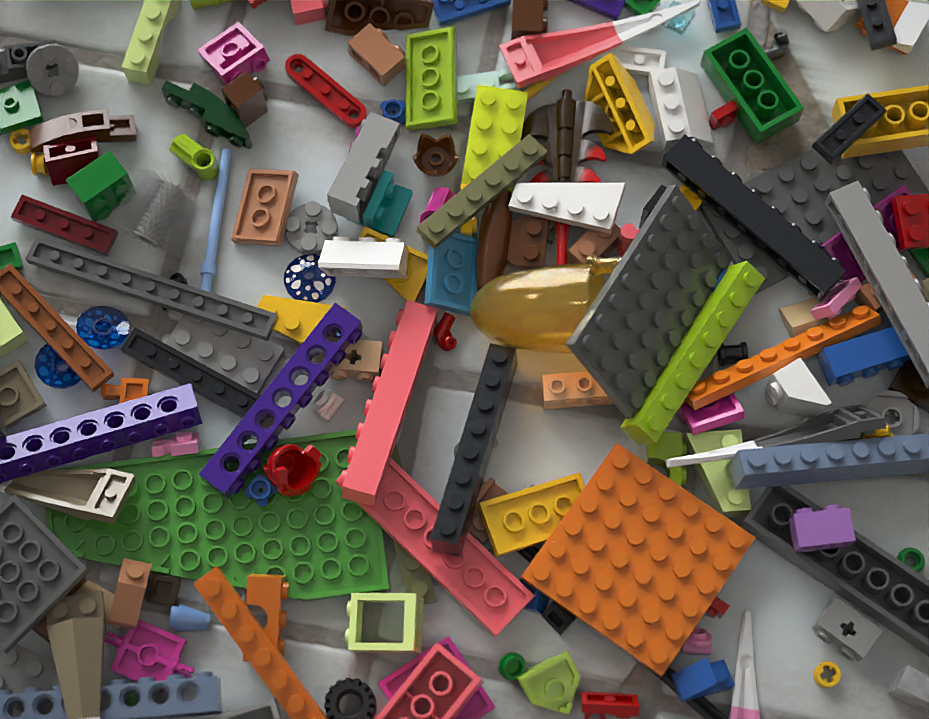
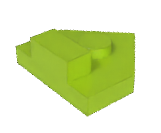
[517,651,581,715]

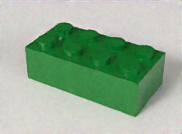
[700,27,804,145]

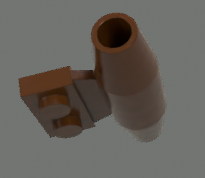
[476,189,550,293]

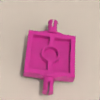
[105,619,195,693]

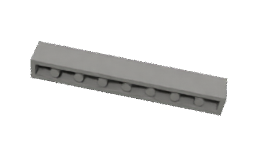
[825,181,929,388]

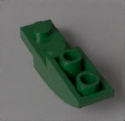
[161,80,253,149]

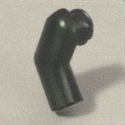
[764,31,790,61]

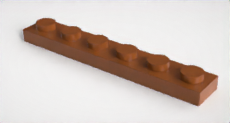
[0,263,114,393]

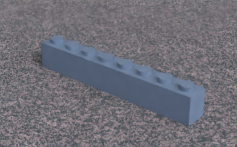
[728,434,929,490]

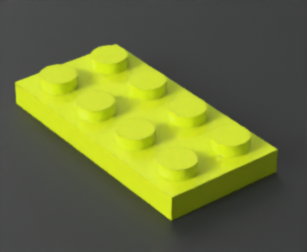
[461,84,528,194]

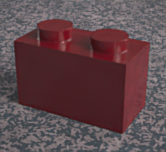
[43,135,100,186]

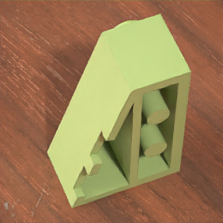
[683,429,751,518]

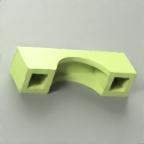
[122,0,181,86]

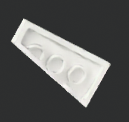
[509,183,626,234]

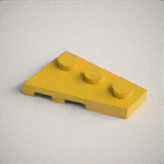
[358,226,428,302]
[257,295,347,355]

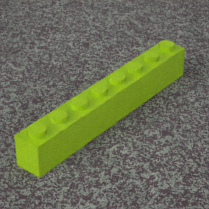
[620,261,765,445]

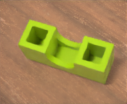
[646,432,687,486]

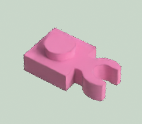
[151,431,201,457]

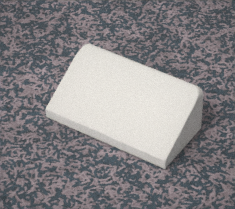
[892,2,929,54]

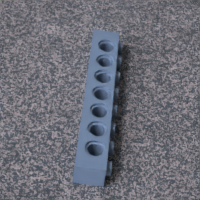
[0,672,222,719]

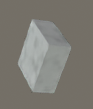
[887,665,929,715]

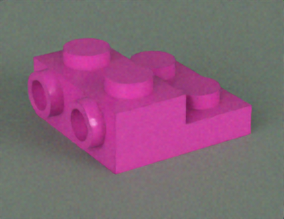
[197,22,270,86]
[677,393,745,435]

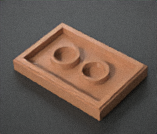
[231,169,299,247]

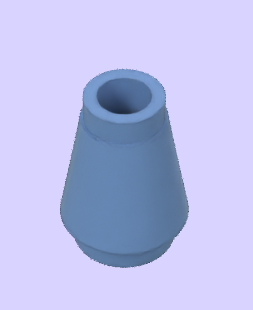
[168,604,211,632]

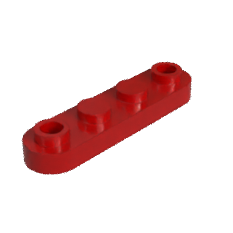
[285,54,367,128]

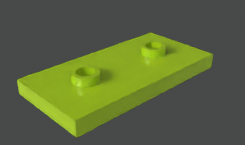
[406,27,457,131]

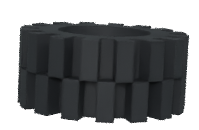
[324,678,376,719]

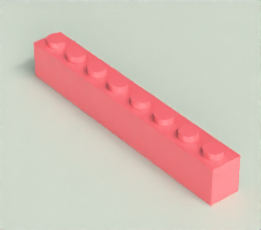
[339,300,438,507]

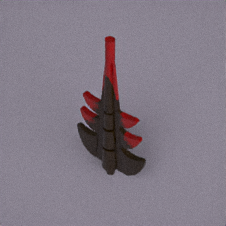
[521,89,614,269]

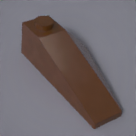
[325,0,434,36]

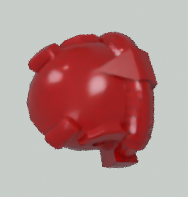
[263,444,322,497]

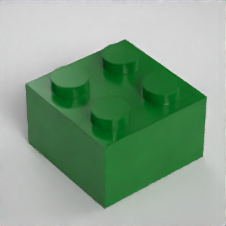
[66,150,137,222]

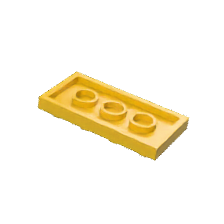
[477,472,585,557]

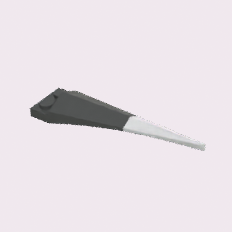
[666,404,886,467]

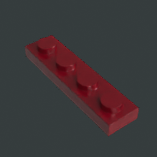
[11,194,118,257]

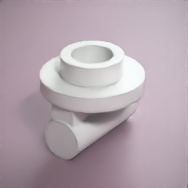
[313,389,344,422]

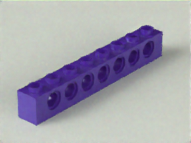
[199,303,363,499]
[0,383,203,484]

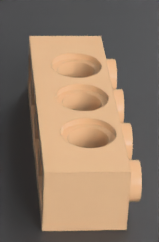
[541,371,614,410]

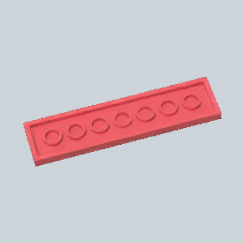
[336,458,535,637]

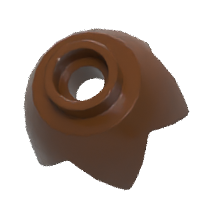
[413,133,459,177]

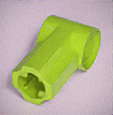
[169,133,219,181]

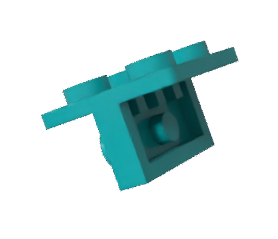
[346,170,413,237]

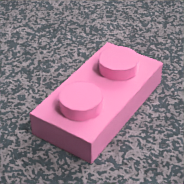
[810,277,862,320]

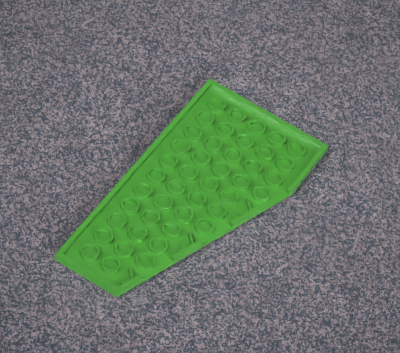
[45,429,390,601]

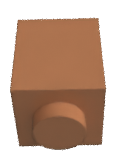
[108,558,152,629]

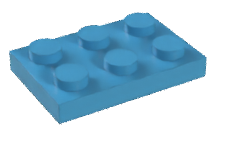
[424,232,478,317]

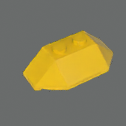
[584,52,655,155]

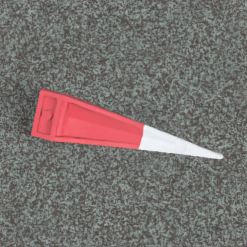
[499,0,700,89]

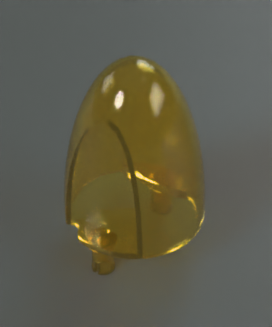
[469,254,622,354]

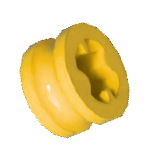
[9,128,31,154]
[31,152,49,176]
[813,661,841,688]

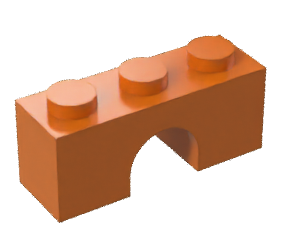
[243,574,289,662]

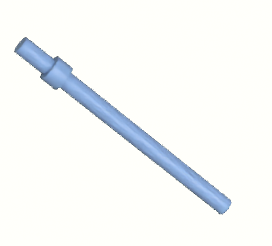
[200,148,232,292]

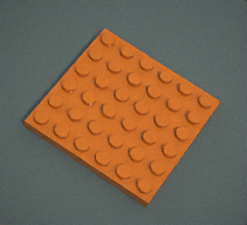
[521,443,756,677]

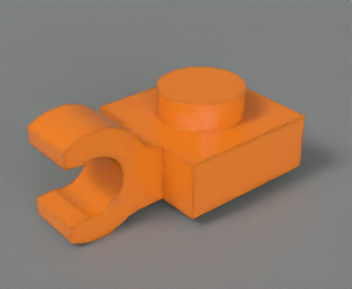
[101,378,150,404]

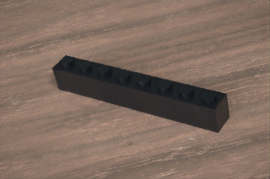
[661,134,846,301]
[430,343,518,557]

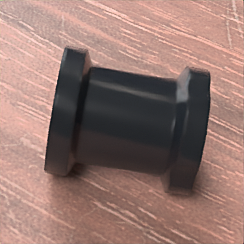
[717,342,748,367]

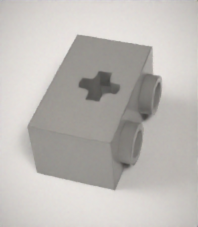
[812,597,883,661]

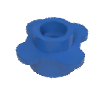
[380,99,406,124]
[244,474,277,507]

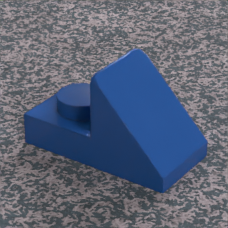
[671,658,735,702]

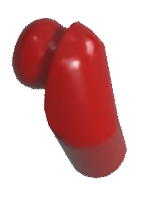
[434,312,457,351]

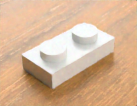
[614,45,666,76]

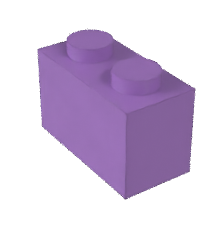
[789,504,856,553]

